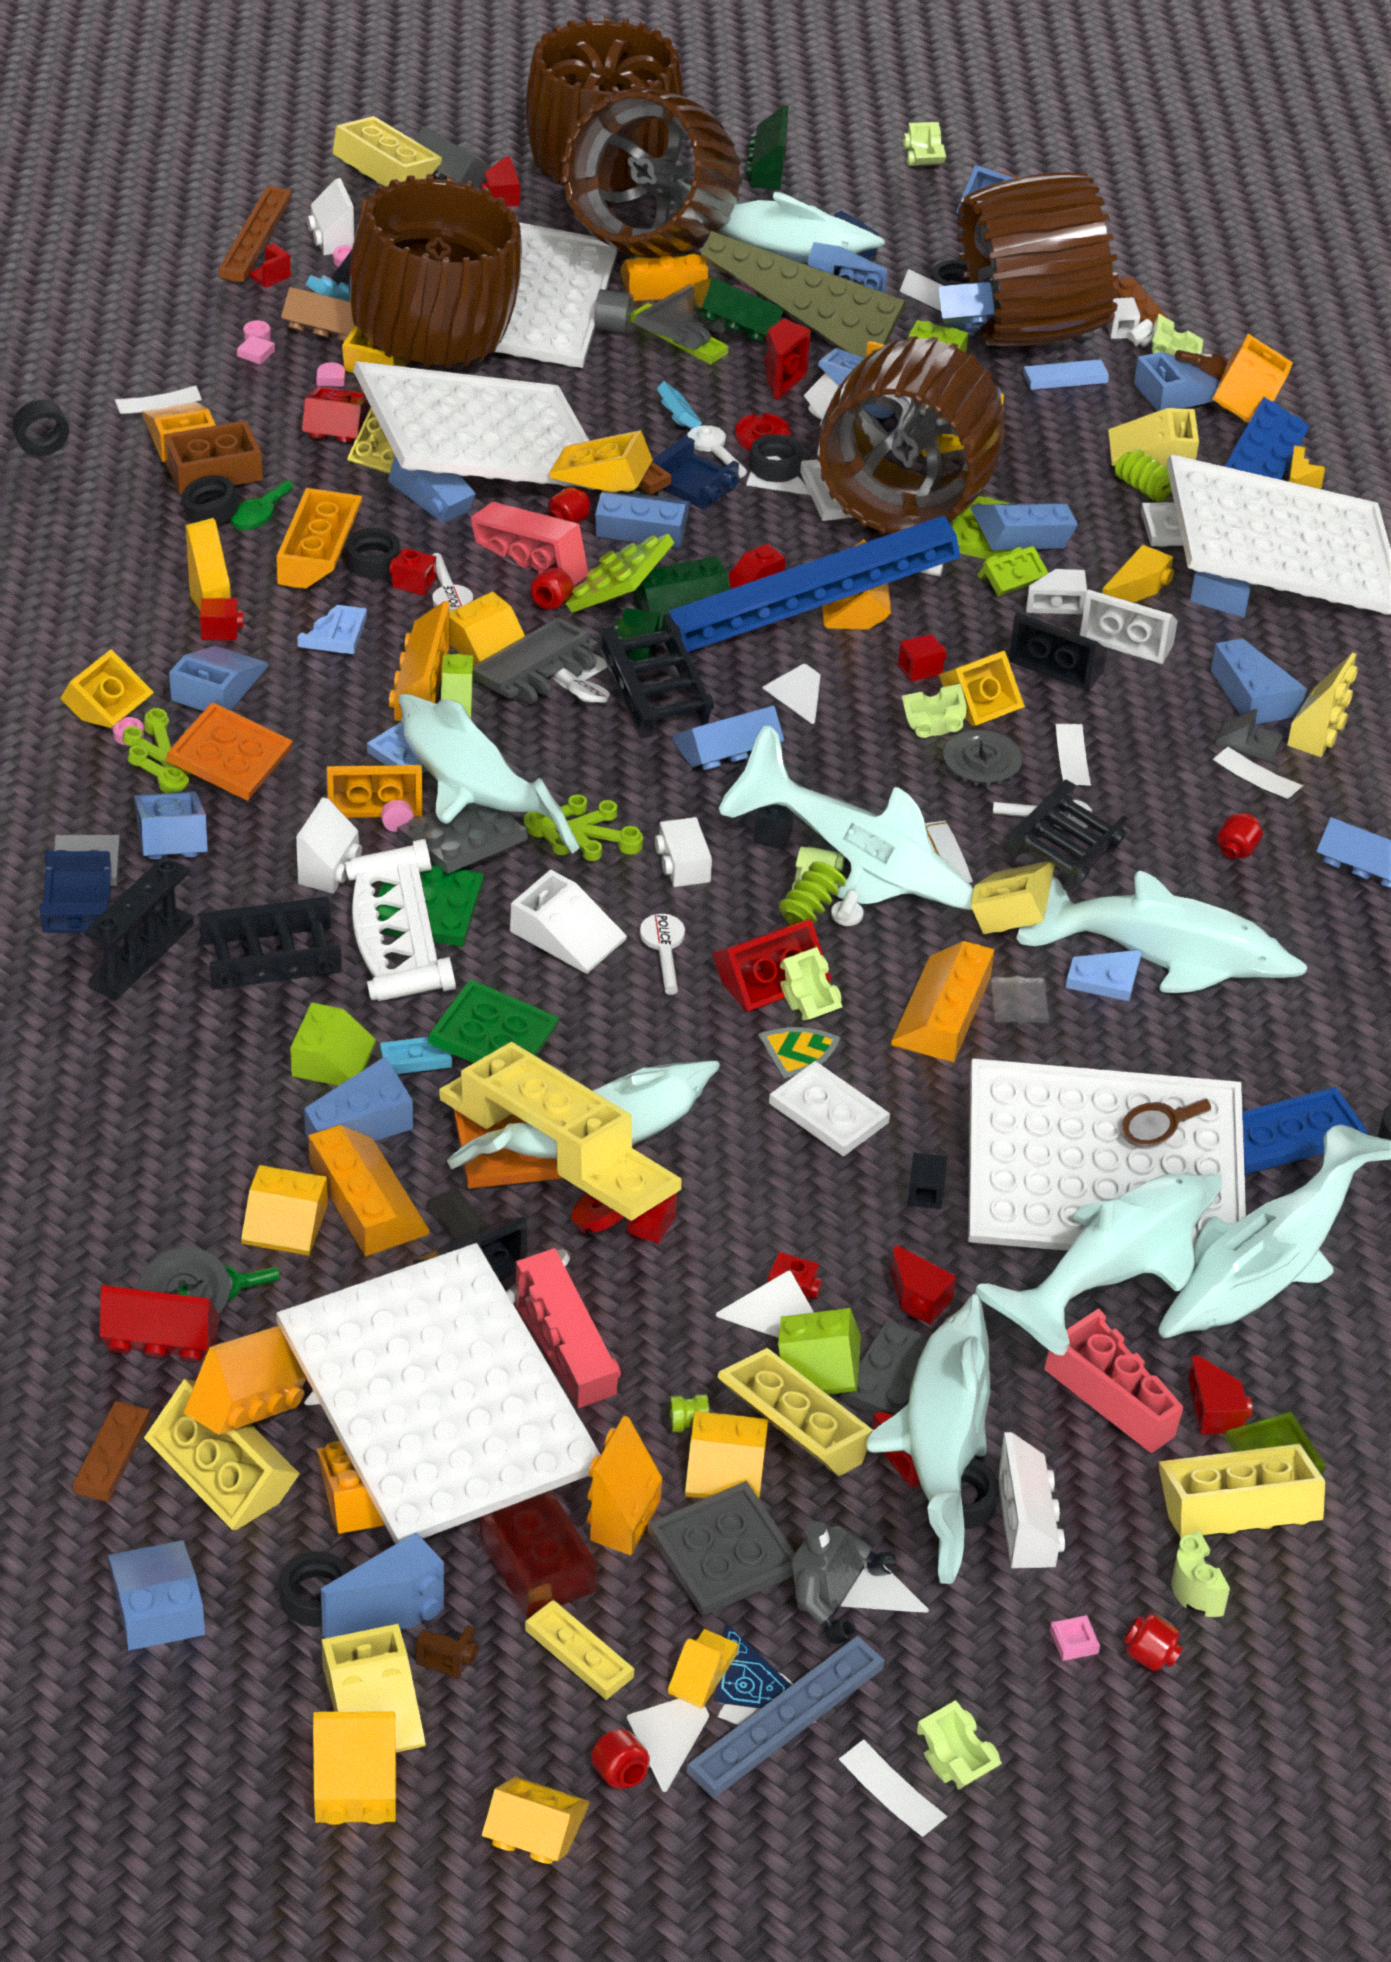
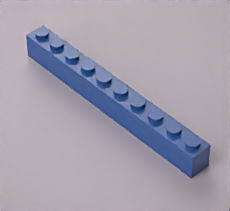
[668,515,961,652]

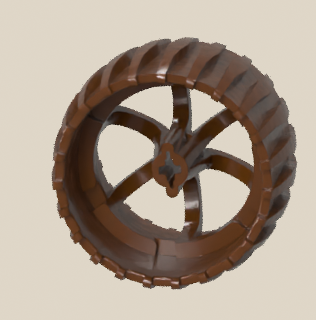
[526,16,684,191]
[349,174,522,369]

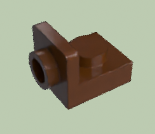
[416,1625,479,1679]

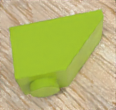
[441,654,473,719]

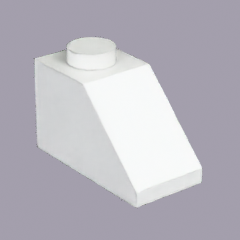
[1026,569,1087,614]

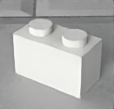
[655,817,712,887]

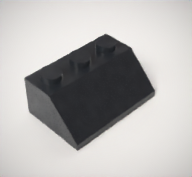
[1009,612,1107,692]
[413,1217,527,1281]

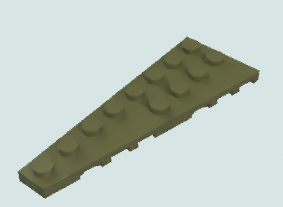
[701,231,906,358]

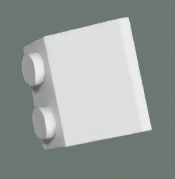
[307,178,354,255]
[296,797,362,894]

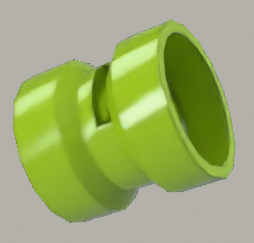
[669,1394,709,1433]

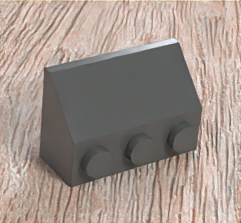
[414,126,491,189]

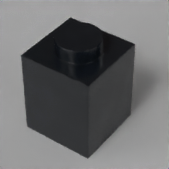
[754,804,794,850]
[907,1152,947,1210]

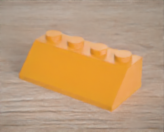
[276,488,362,589]
[389,601,450,721]
[891,941,995,1063]
[308,1125,429,1257]
[183,1326,306,1435]

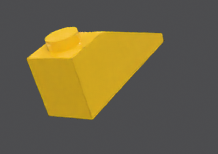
[186,518,231,611]
[1102,545,1174,603]

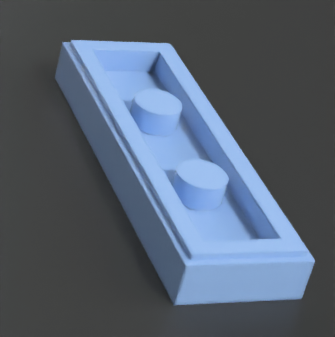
[1023,360,1109,390]

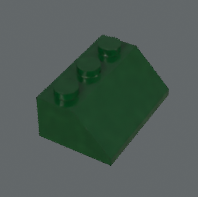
[746,105,789,190]
[693,277,784,343]
[634,556,731,631]

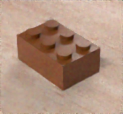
[164,420,263,495]

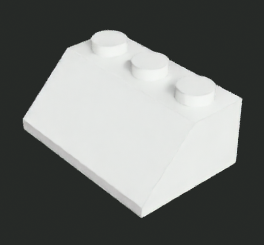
[804,373,888,447]
[1080,590,1178,664]
[997,1432,1065,1568]

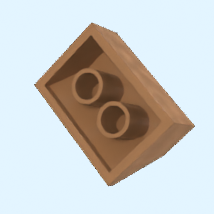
[281,287,354,342]

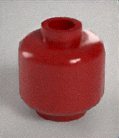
[548,487,590,524]
[530,568,573,610]
[1216,812,1263,859]
[1122,1614,1183,1671]
[591,1729,650,1789]

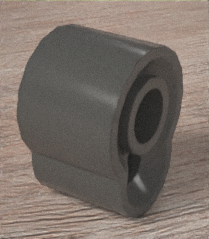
[595,289,634,333]

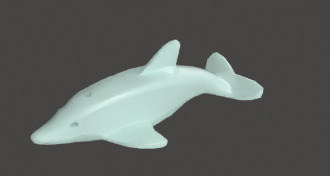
[669,181,885,264]
[398,694,579,854]
[719,726,974,910]
[1016,871,1307,993]
[447,1061,720,1169]
[1159,1125,1391,1338]
[975,1172,1222,1355]
[866,1294,991,1584]

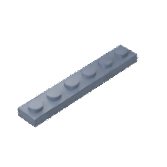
[687,1636,885,1799]

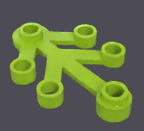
[122,708,191,793]
[524,794,643,861]

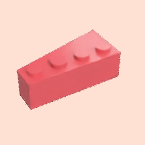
[470,502,588,586]
[515,1248,621,1409]
[1044,1308,1183,1454]

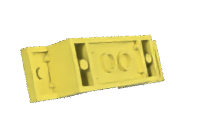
[439,1042,681,1221]

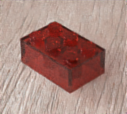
[478,1490,597,1619]

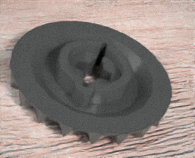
[943,730,1022,787]
[137,1247,231,1317]

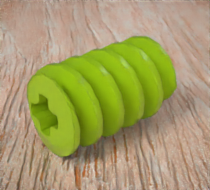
[1115,449,1172,503]
[779,861,847,924]

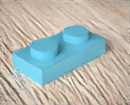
[305,275,350,302]
[657,381,702,429]
[380,1037,452,1074]

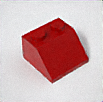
[764,318,811,400]

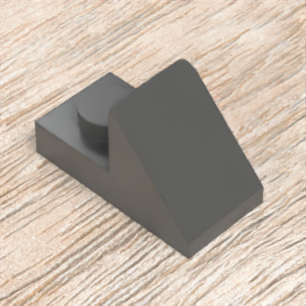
[1215,709,1283,762]

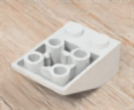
[510,870,627,974]

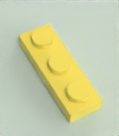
[525,1600,634,1700]

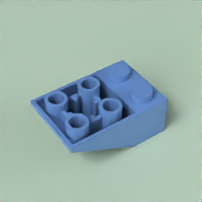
[808,242,887,293]
[1134,352,1220,411]
[169,646,268,711]

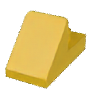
[1288,446,1325,489]
[668,1629,739,1709]

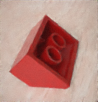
[712,919,832,1012]
[100,1285,220,1363]

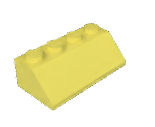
[333,116,442,187]
[718,1348,873,1476]
[144,1379,300,1530]
[1159,1444,1325,1538]

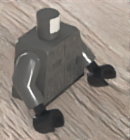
[792,1521,897,1643]

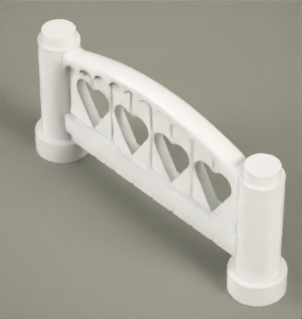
[345,839,456,1002]

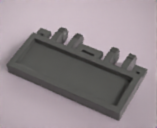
[635,284,727,350]
[473,617,599,704]

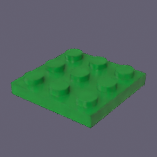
[375,866,484,947]
[428,979,560,1063]

